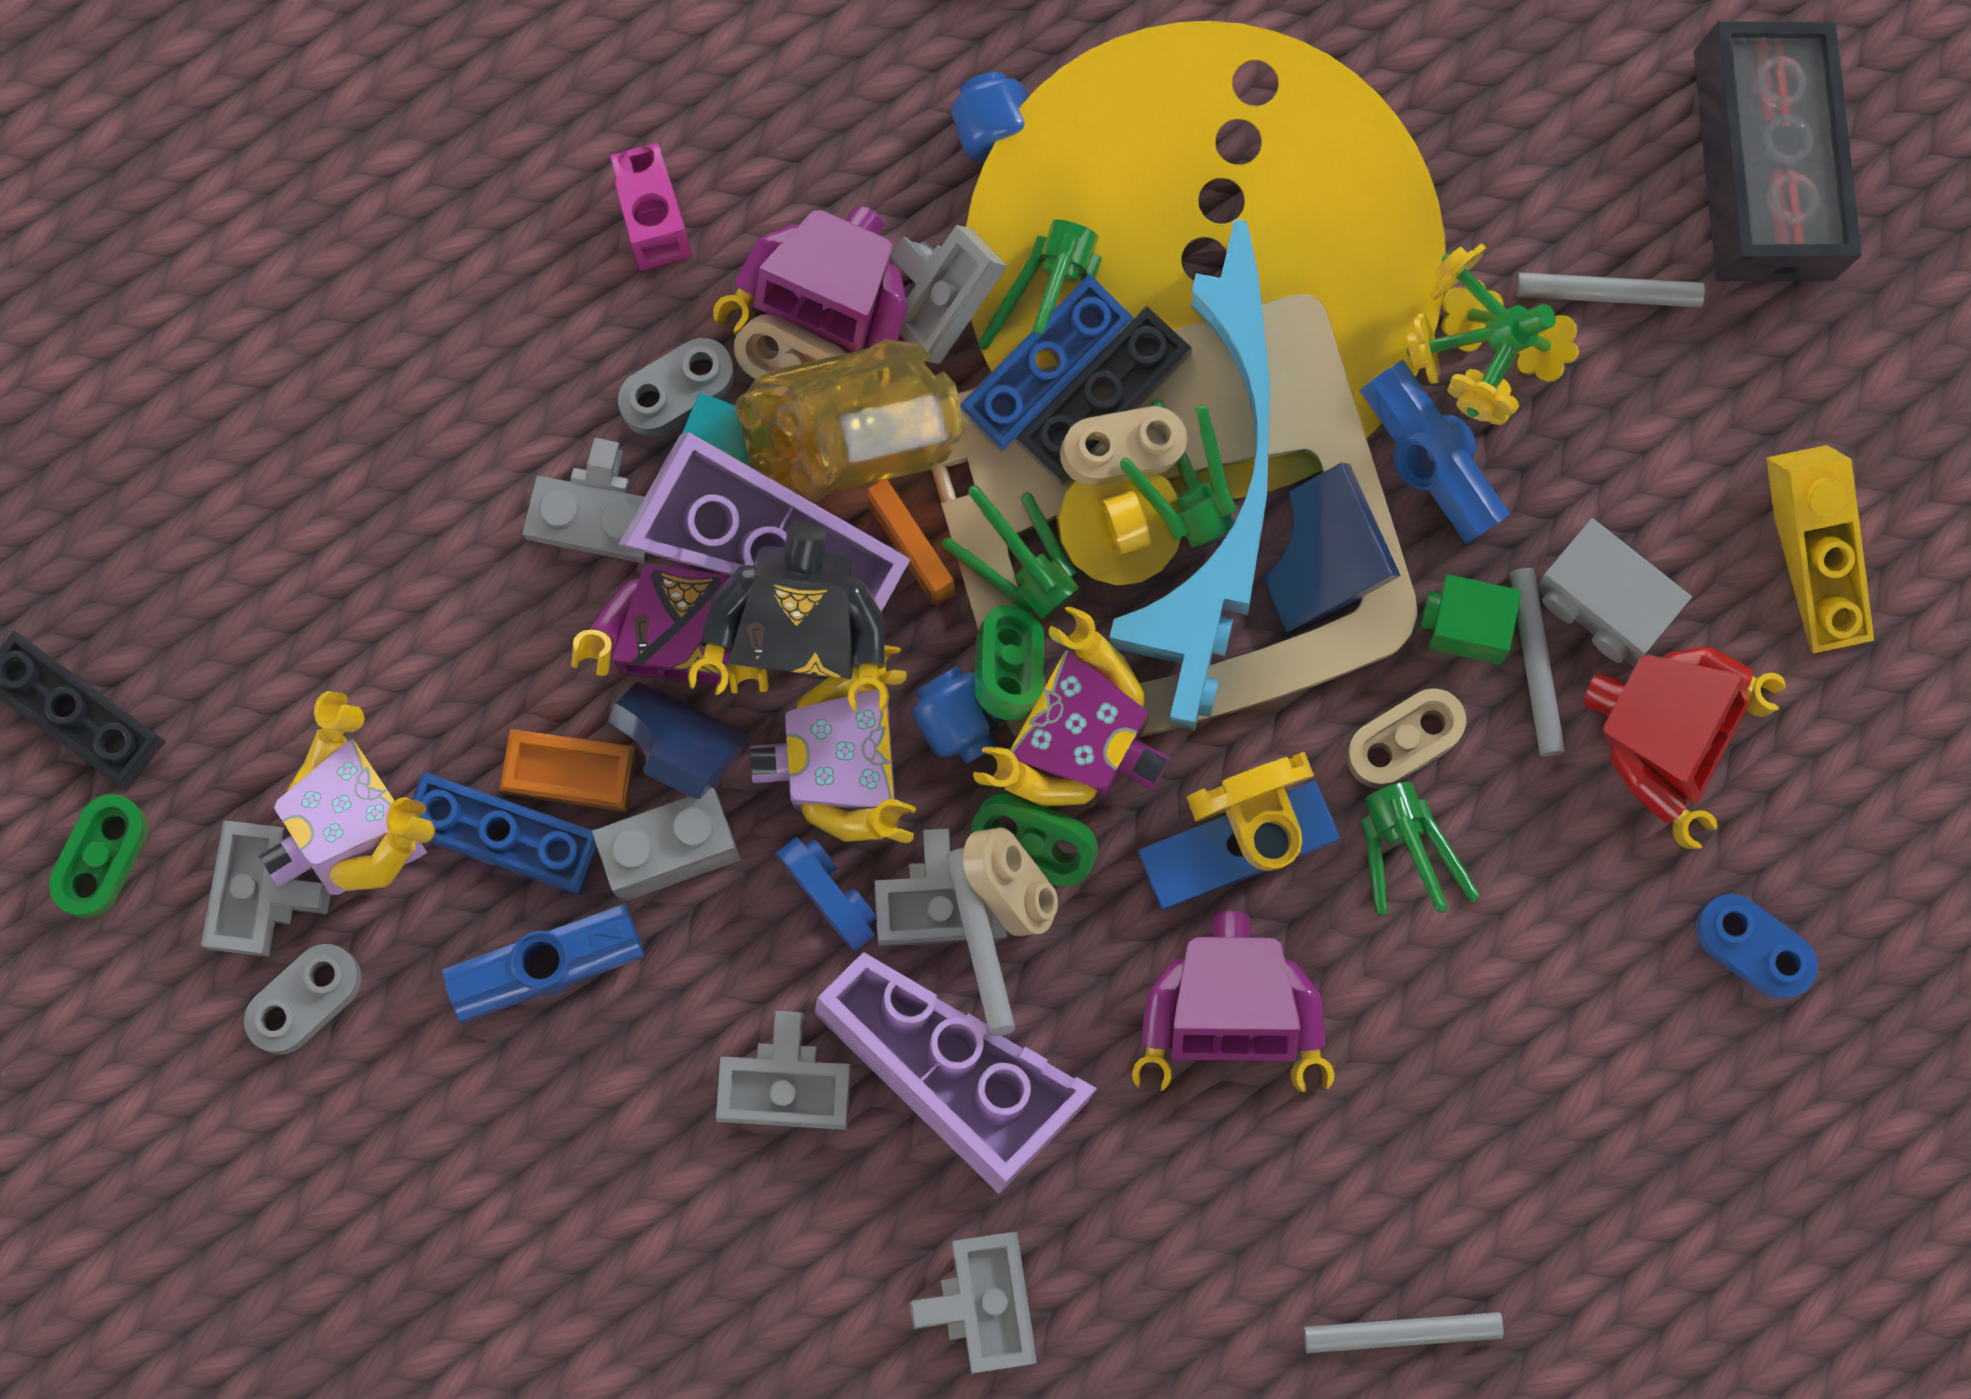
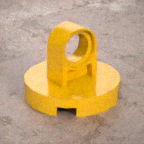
[1056,474,1181,586]
[1186,752,1314,871]

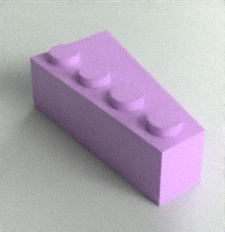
[619,432,910,612]
[814,952,1097,1194]

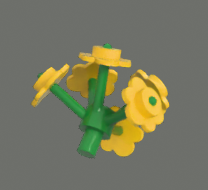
[1406,243,1579,425]

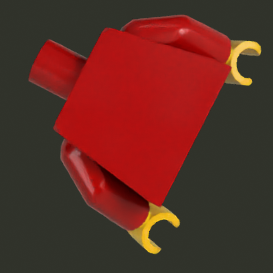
[1584,646,1786,849]

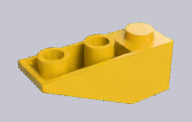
[1766,445,1874,653]

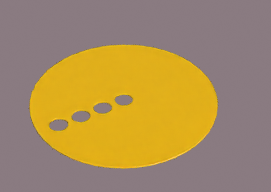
[966,21,1446,499]

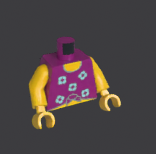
[973,607,1170,807]

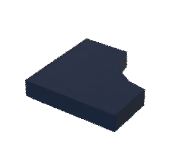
[1262,462,1401,633]
[608,682,750,800]

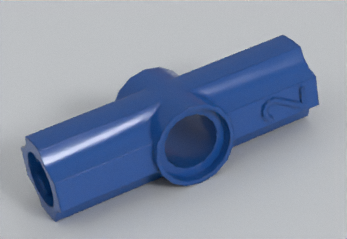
[1359,360,1510,544]
[442,904,645,1024]

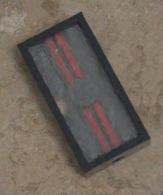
[1693,21,1862,281]

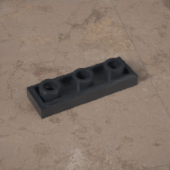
[1016,306,1192,485]
[0,630,166,791]

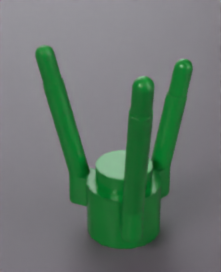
[978,219,1102,350]
[1120,400,1238,548]
[942,485,1080,620]
[1359,782,1480,916]

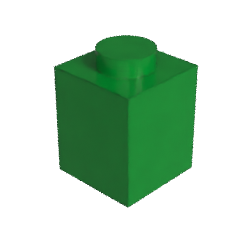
[1420,574,1522,665]

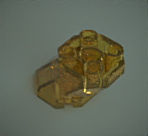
[735,339,965,502]

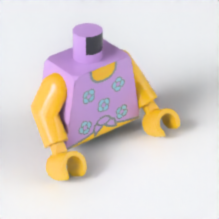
[750,645,916,844]
[258,691,435,895]

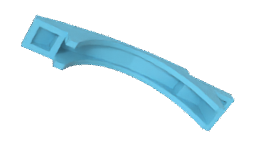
[1109,219,1270,731]

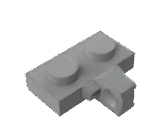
[891,225,1007,364]
[523,438,649,564]
[201,821,331,957]
[875,828,1007,947]
[716,1011,851,1130]
[910,1232,1037,1374]

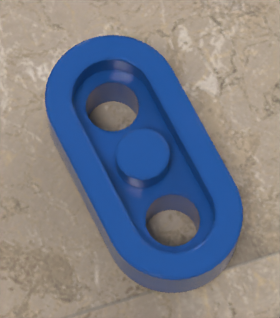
[776,837,877,952]
[1696,894,1818,1000]

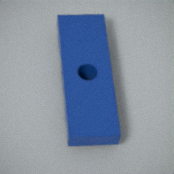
[957,274,1133,452]
[412,772,598,896]
[1138,780,1340,912]

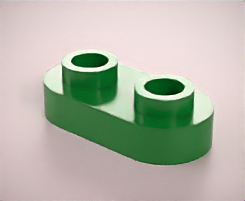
[974,605,1044,720]
[49,794,148,919]
[971,794,1098,886]

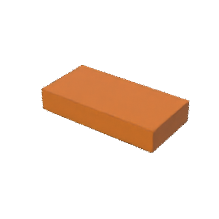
[867,478,955,606]
[499,729,637,812]

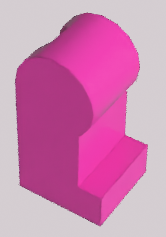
[610,143,693,271]

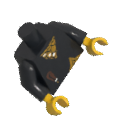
[688,522,889,712]

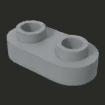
[618,338,735,436]
[244,944,361,1055]

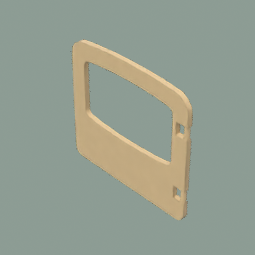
[919,294,1417,738]

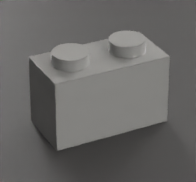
[1537,518,1692,667]
[592,788,741,903]

